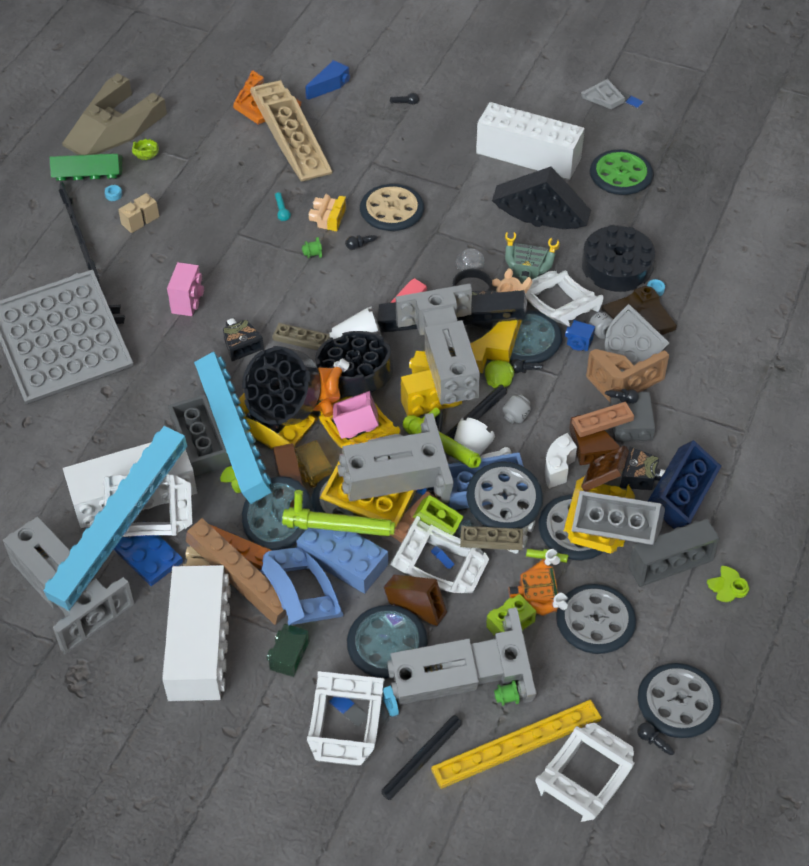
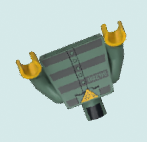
[505,232,560,283]

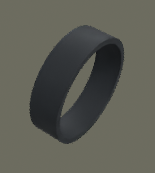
[453,269,492,291]

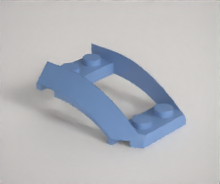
[260,547,344,625]

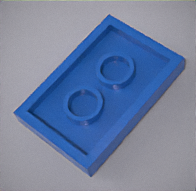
[113,521,183,586]

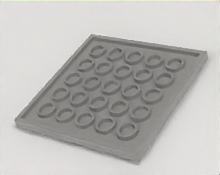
[0,269,133,404]

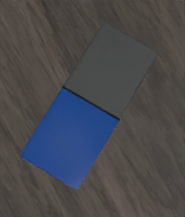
[618,90,643,108]
[329,697,368,727]

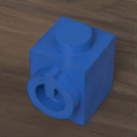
[565,320,595,351]

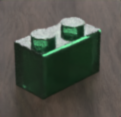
[267,624,310,677]

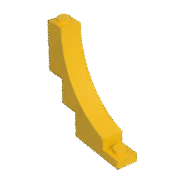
[409,320,522,374]

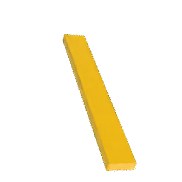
[431,699,602,789]

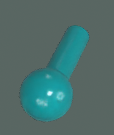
[275,192,291,221]

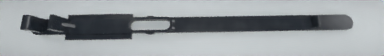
[59,182,125,324]

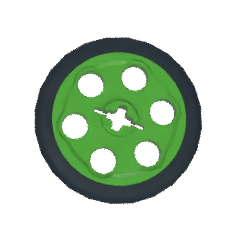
[590,149,653,195]

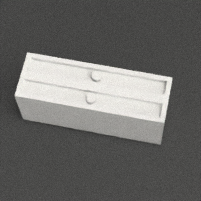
[476,102,585,179]
[63,442,197,528]
[163,566,231,701]

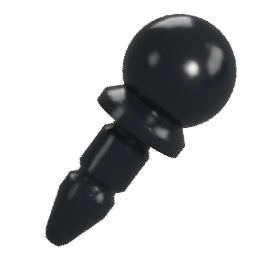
[345,235,378,250]
[510,359,543,373]
[605,389,639,404]
[637,722,674,755]

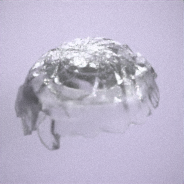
[455,248,485,270]

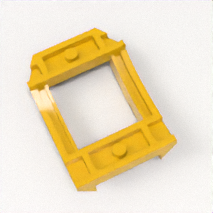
[238,393,318,449]
[319,396,400,448]
[563,476,635,553]

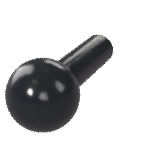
[390,93,419,105]

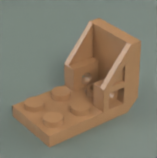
[586,349,669,401]

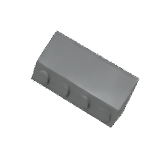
[571,491,665,545]

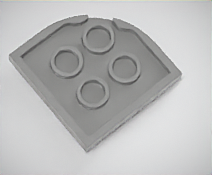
[604,304,669,372]

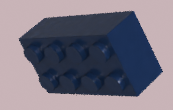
[648,440,722,529]

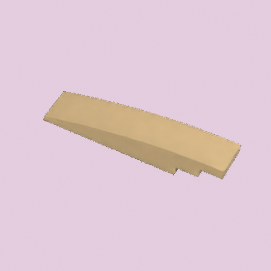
[250,80,332,181]

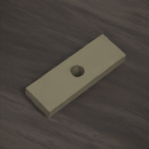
[273,323,330,350]
[460,526,523,550]

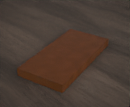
[581,445,629,492]

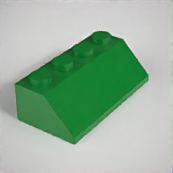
[50,154,123,181]

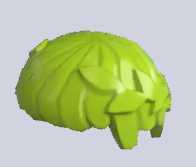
[132,139,159,160]
[485,360,514,388]

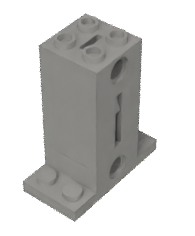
[338,413,454,503]

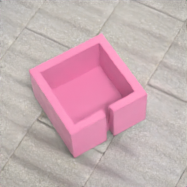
[167,262,204,316]
[333,391,379,439]

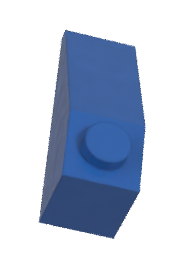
[305,60,350,100]

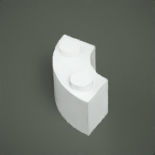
[545,433,577,489]

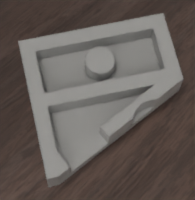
[581,79,625,109]

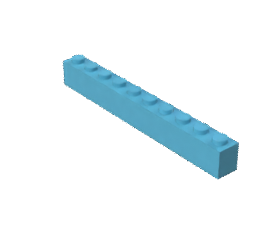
[194,352,272,504]
[43,426,187,611]

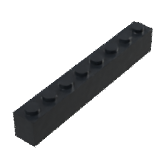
[377,290,527,332]

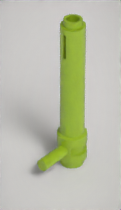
[402,407,481,468]
[282,490,395,537]

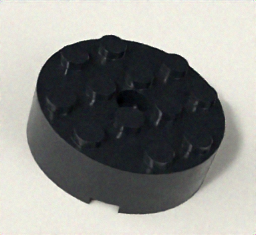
[582,225,655,292]
[315,331,393,397]
[242,346,321,426]

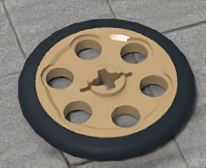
[360,184,424,231]

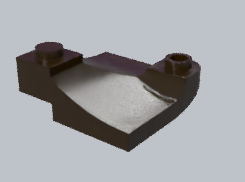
[601,286,677,335]

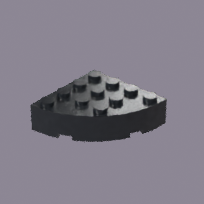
[492,166,591,229]

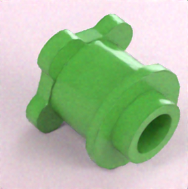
[302,237,322,259]
[494,680,520,706]

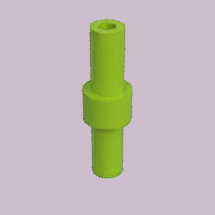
[526,548,568,563]

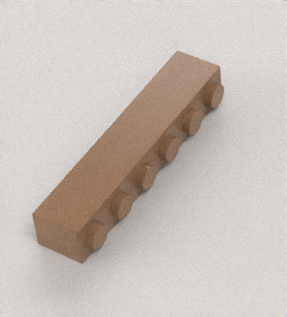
[186,518,287,625]

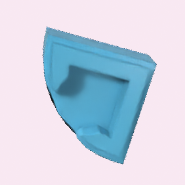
[383,686,399,717]

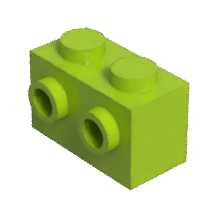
[413,495,464,535]
[486,594,536,636]

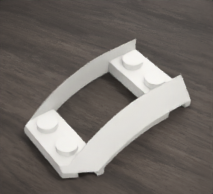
[525,271,604,327]
[103,474,192,537]
[390,516,489,593]
[307,671,384,766]
[535,723,634,822]

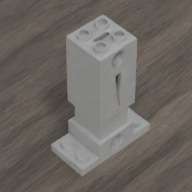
[396,284,480,405]
[3,516,135,654]
[387,607,536,705]

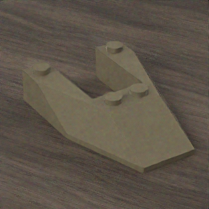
[62,73,167,155]

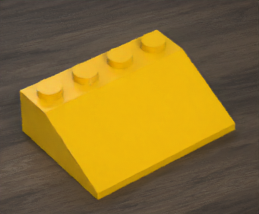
[320,462,417,529]

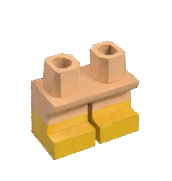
[309,194,346,231]

